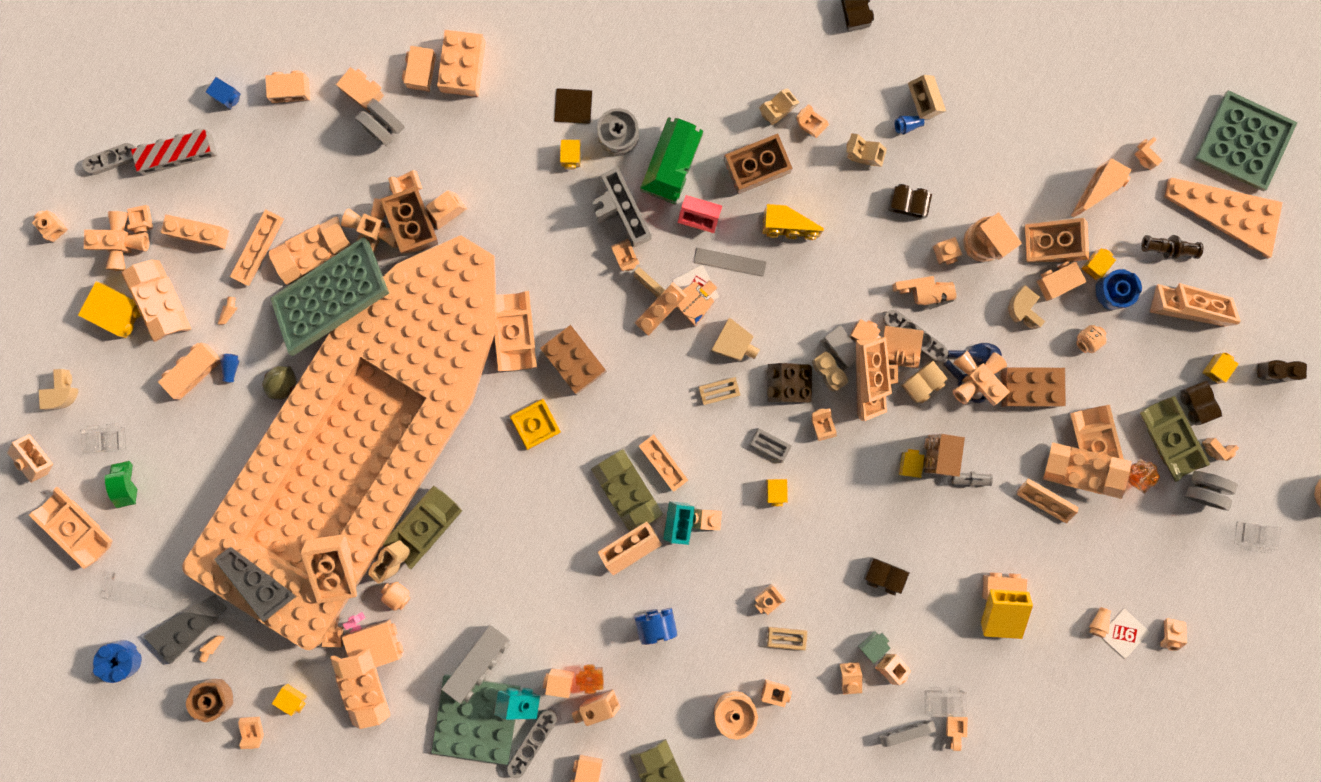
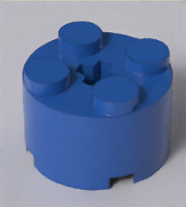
[1095,269,1142,310]
[634,608,678,645]
[93,640,142,683]

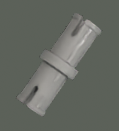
[952,471,993,487]

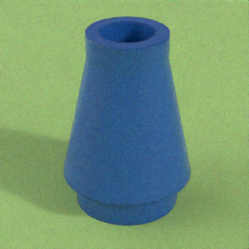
[894,115,925,135]
[220,354,240,382]

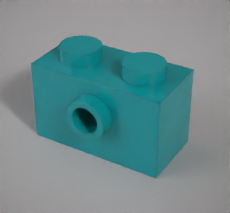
[663,501,695,545]
[494,688,541,720]

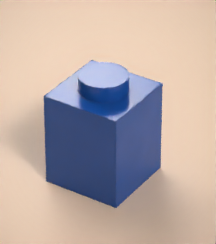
[206,77,241,109]

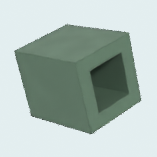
[858,631,891,664]

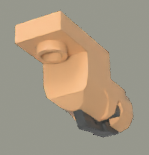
[892,276,956,309]

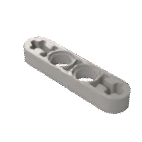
[883,310,948,362]
[507,709,557,778]

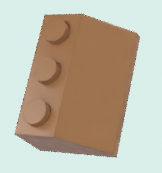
[380,186,438,253]

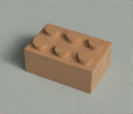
[724,133,793,194]
[540,325,607,395]
[1001,367,1066,407]
[923,434,965,477]

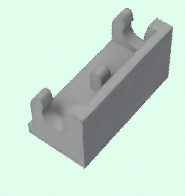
[593,191,618,224]
[820,325,856,371]

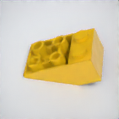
[762,204,824,240]

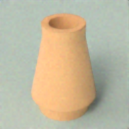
[1089,607,1111,638]

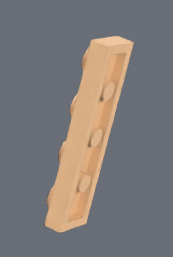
[230,209,284,286]

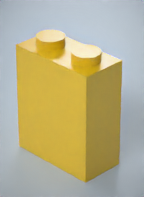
[78,281,141,338]
[981,589,1033,639]

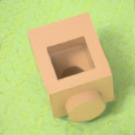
[32,210,68,242]
[754,584,786,615]
[875,654,911,685]
[761,679,792,707]

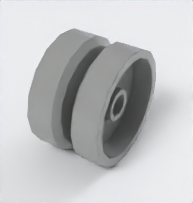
[355,98,405,147]
[597,108,639,156]
[1185,471,1238,511]

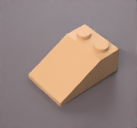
[1071,158,1131,217]
[1025,218,1090,262]
[301,534,357,603]

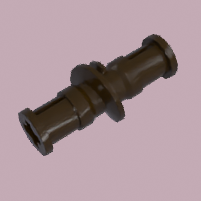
[1141,235,1204,259]

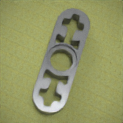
[82,143,137,175]
[879,719,936,747]

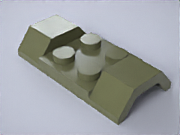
[1140,396,1210,482]
[591,449,663,532]
[383,486,463,569]
[631,739,685,782]

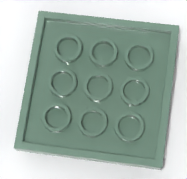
[1194,90,1298,192]
[431,674,521,765]

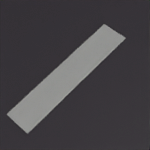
[694,248,766,276]

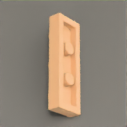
[635,282,687,336]
[639,434,688,492]
[1016,478,1078,524]

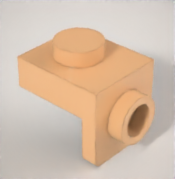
[796,104,829,138]
[1134,137,1163,170]
[388,170,422,194]
[127,205,153,234]
[611,239,639,271]
[812,408,837,441]
[1202,438,1239,461]
[692,509,722,530]
[1160,618,1187,651]
[840,662,862,695]
[238,717,264,749]

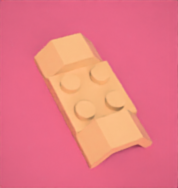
[269,216,351,285]
[122,260,191,342]
[495,291,537,371]
[1070,404,1129,480]
[1043,442,1131,499]
[29,487,113,569]
[330,648,390,729]

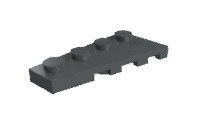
[214,547,297,622]
[143,595,228,664]

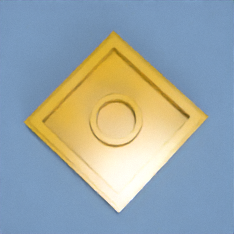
[509,399,561,450]

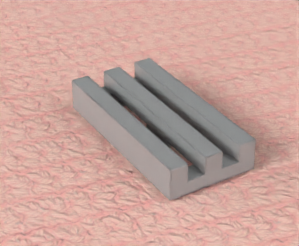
[749,428,792,462]

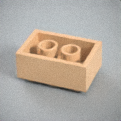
[437,30,486,97]

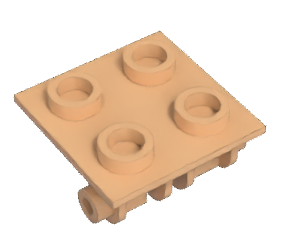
[884,326,924,368]

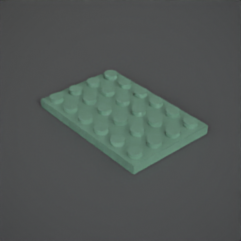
[270,237,389,356]

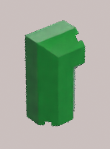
[640,117,704,205]

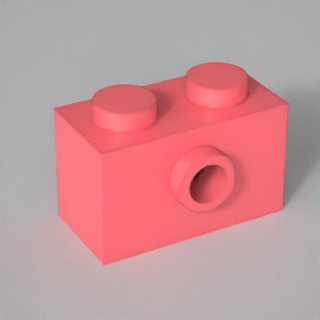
[678,195,722,233]

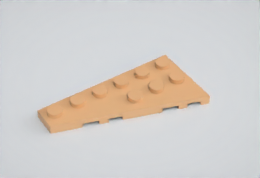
[1165,178,1283,258]

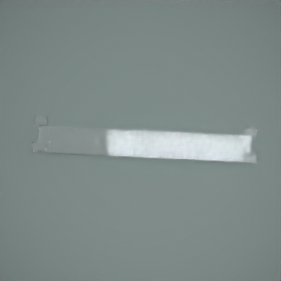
[98,571,258,623]

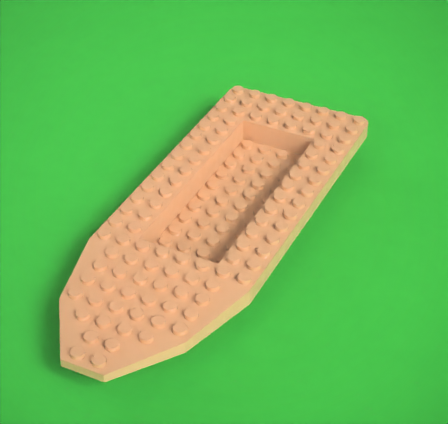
[182,235,497,650]

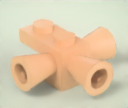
[341,198,398,253]
[83,211,149,271]
[953,351,1009,406]

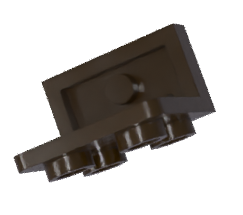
[767,363,812,403]

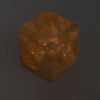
[1128,458,1160,494]
[576,664,604,694]

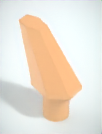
[218,297,237,325]
[199,635,224,662]

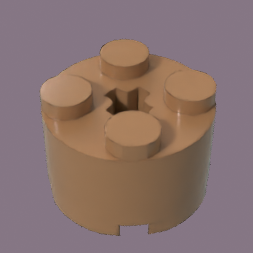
[186,679,233,722]

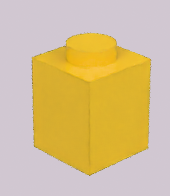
[560,140,581,170]
[1081,248,1116,280]
[1202,353,1239,384]
[899,449,925,478]
[766,479,788,507]
[272,684,307,716]

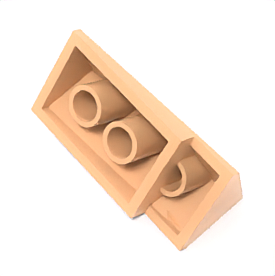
[1150,283,1241,327]
[856,337,892,421]

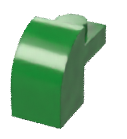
[105,461,138,508]

